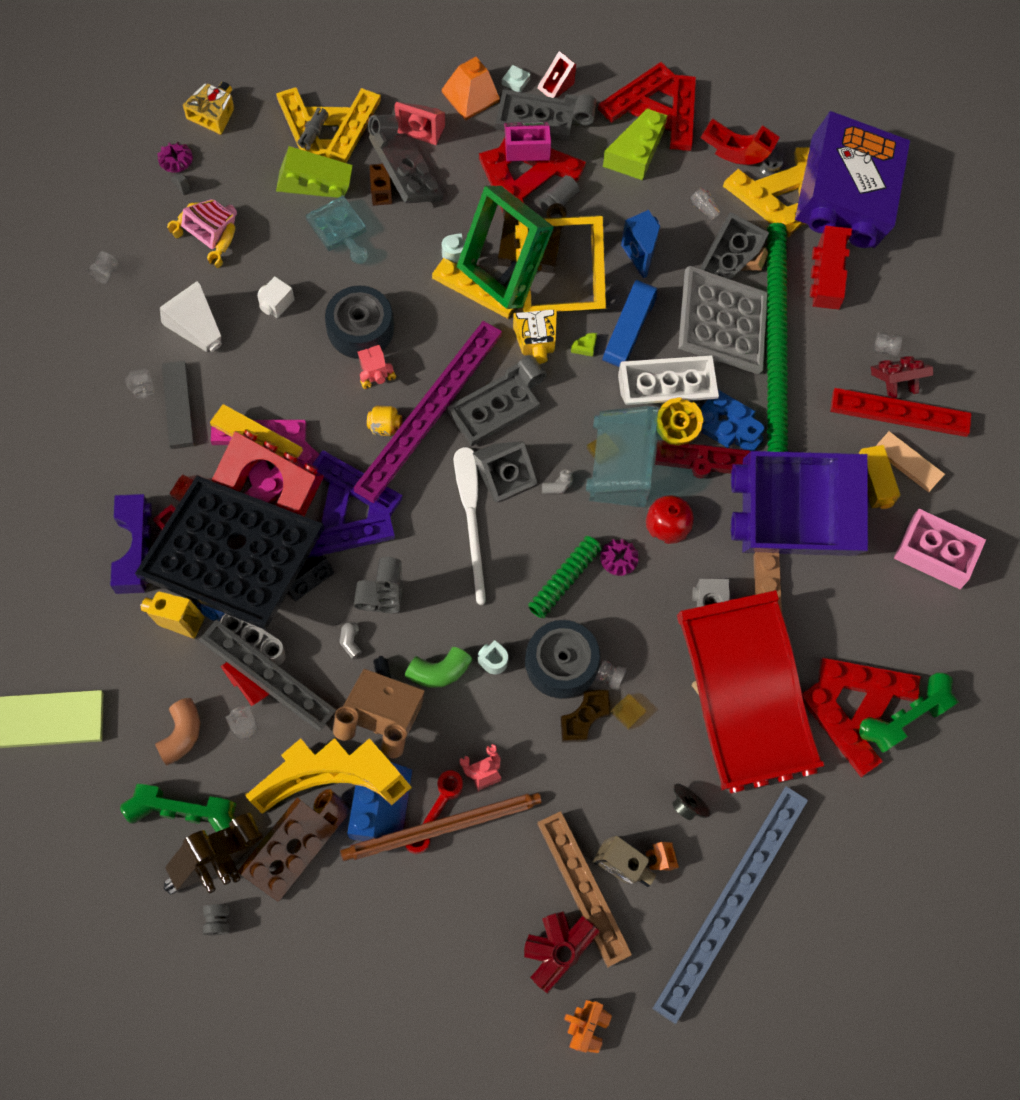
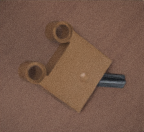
[333,656,425,758]

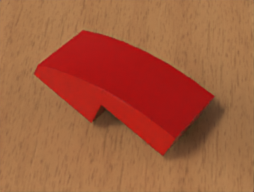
[220,662,269,706]

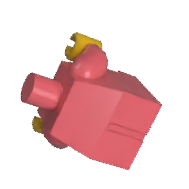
[358,345,396,389]

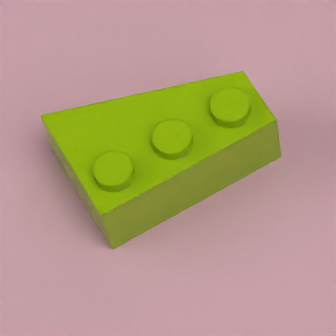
[603,109,667,180]

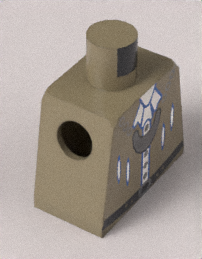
[592,836,656,887]

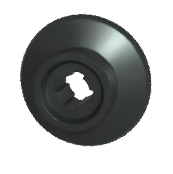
[672,784,710,820]

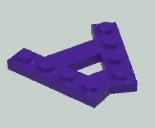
[308,450,403,558]

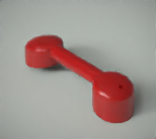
[405,770,463,854]

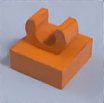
[646,842,679,871]

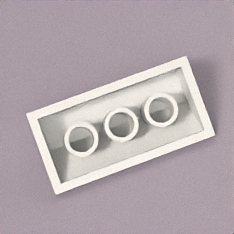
[618,355,719,405]

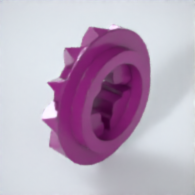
[157,141,193,173]
[600,539,639,576]

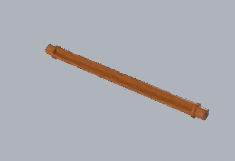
[340,793,541,861]

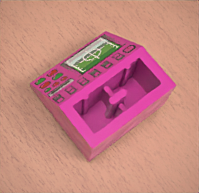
[504,122,551,161]

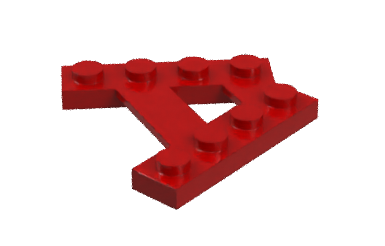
[598,62,696,151]
[479,137,586,212]
[802,658,920,777]

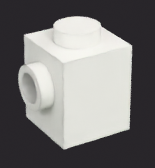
[257,276,295,319]

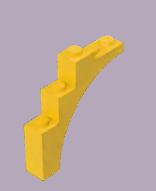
[245,738,412,814]

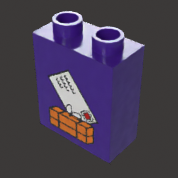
[795,111,910,248]

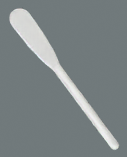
[453,447,486,605]

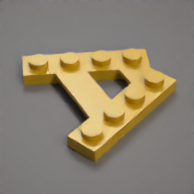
[276,87,381,163]
[723,147,810,237]

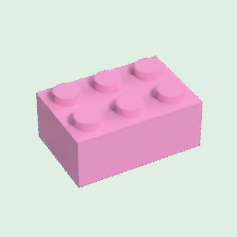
[894,509,986,589]

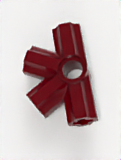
[524,911,601,994]

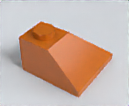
[442,57,500,121]

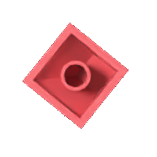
[395,102,445,145]

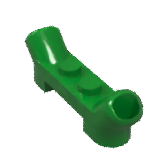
[859,672,959,753]
[120,784,237,832]

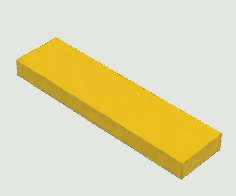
[210,404,303,457]

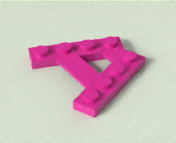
[211,420,320,504]

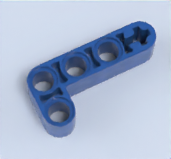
[602,280,658,367]

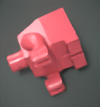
[460,744,501,791]

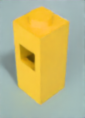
[859,445,900,509]

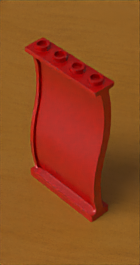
[677,590,824,793]

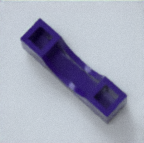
[110,494,152,594]

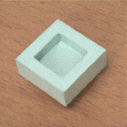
[502,65,530,92]

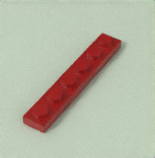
[830,388,971,437]

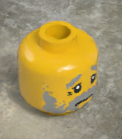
[367,405,402,436]

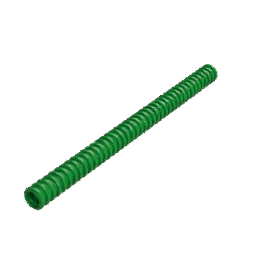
[767,223,788,452]

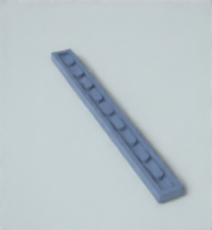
[652,786,808,1024]

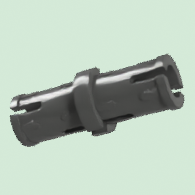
[298,107,329,150]

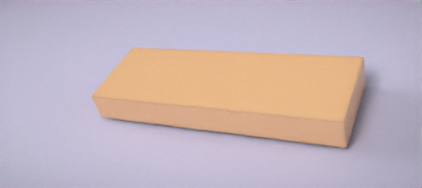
[876,431,945,493]

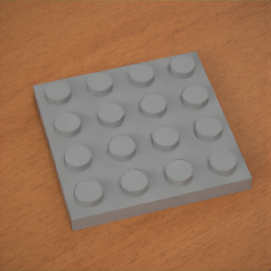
[678,266,767,374]

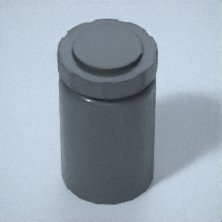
[539,175,580,216]

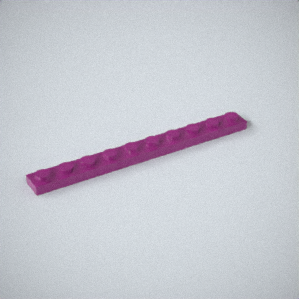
[354,321,502,503]

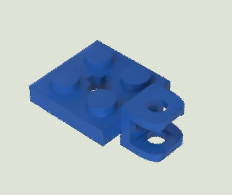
[700,390,764,452]

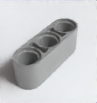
[220,614,286,666]

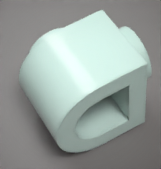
[442,233,466,263]
[478,640,508,674]

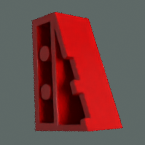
[810,225,852,310]

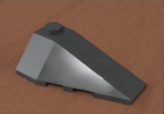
[700,212,769,280]

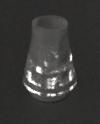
[690,187,721,221]

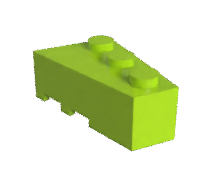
[276,146,353,198]

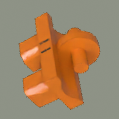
[564,1000,612,1053]

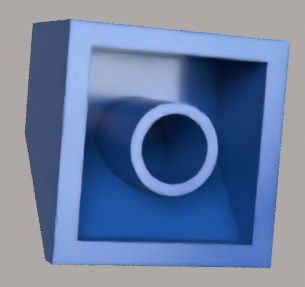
[621,210,660,278]

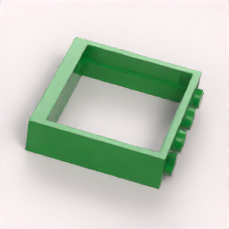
[456,186,554,309]

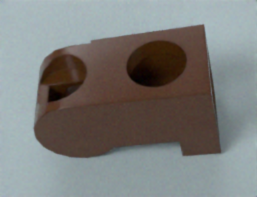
[370,163,392,206]

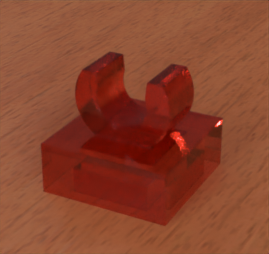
[170,474,193,501]

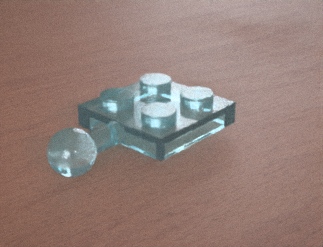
[305,196,368,264]

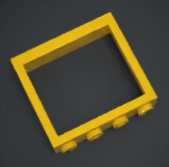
[515,215,606,312]

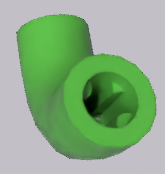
[405,647,473,688]

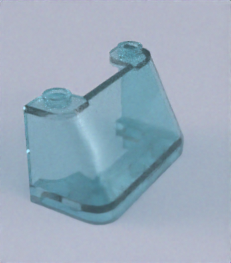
[586,406,658,508]

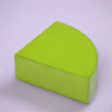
[571,333,597,357]

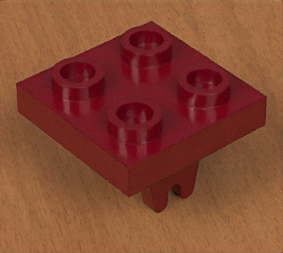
[871,356,933,398]

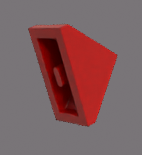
[537,51,576,98]

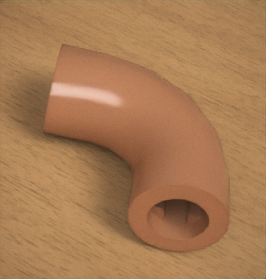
[155,698,201,766]

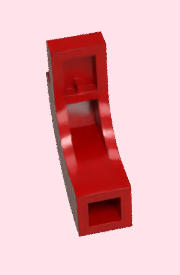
[700,118,780,165]

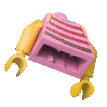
[167,199,237,268]

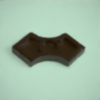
[560,690,611,743]

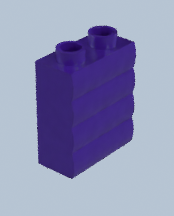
[731,451,868,556]

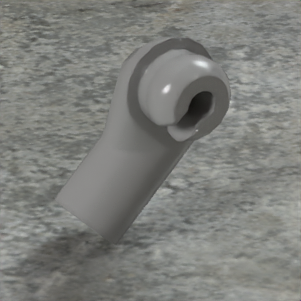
[542,469,573,494]
[340,622,362,659]

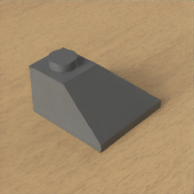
[472,441,538,502]

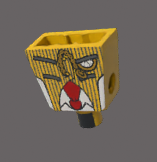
[183,82,234,135]

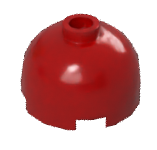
[646,495,694,544]

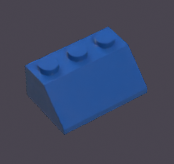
[347,762,413,841]

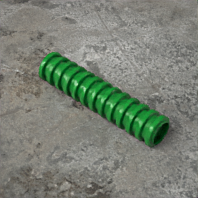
[528,536,602,618]

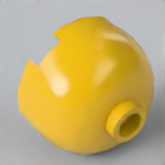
[655,397,703,446]

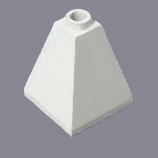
[160,281,222,352]

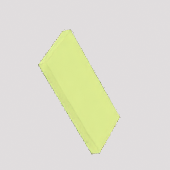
[0,690,104,748]

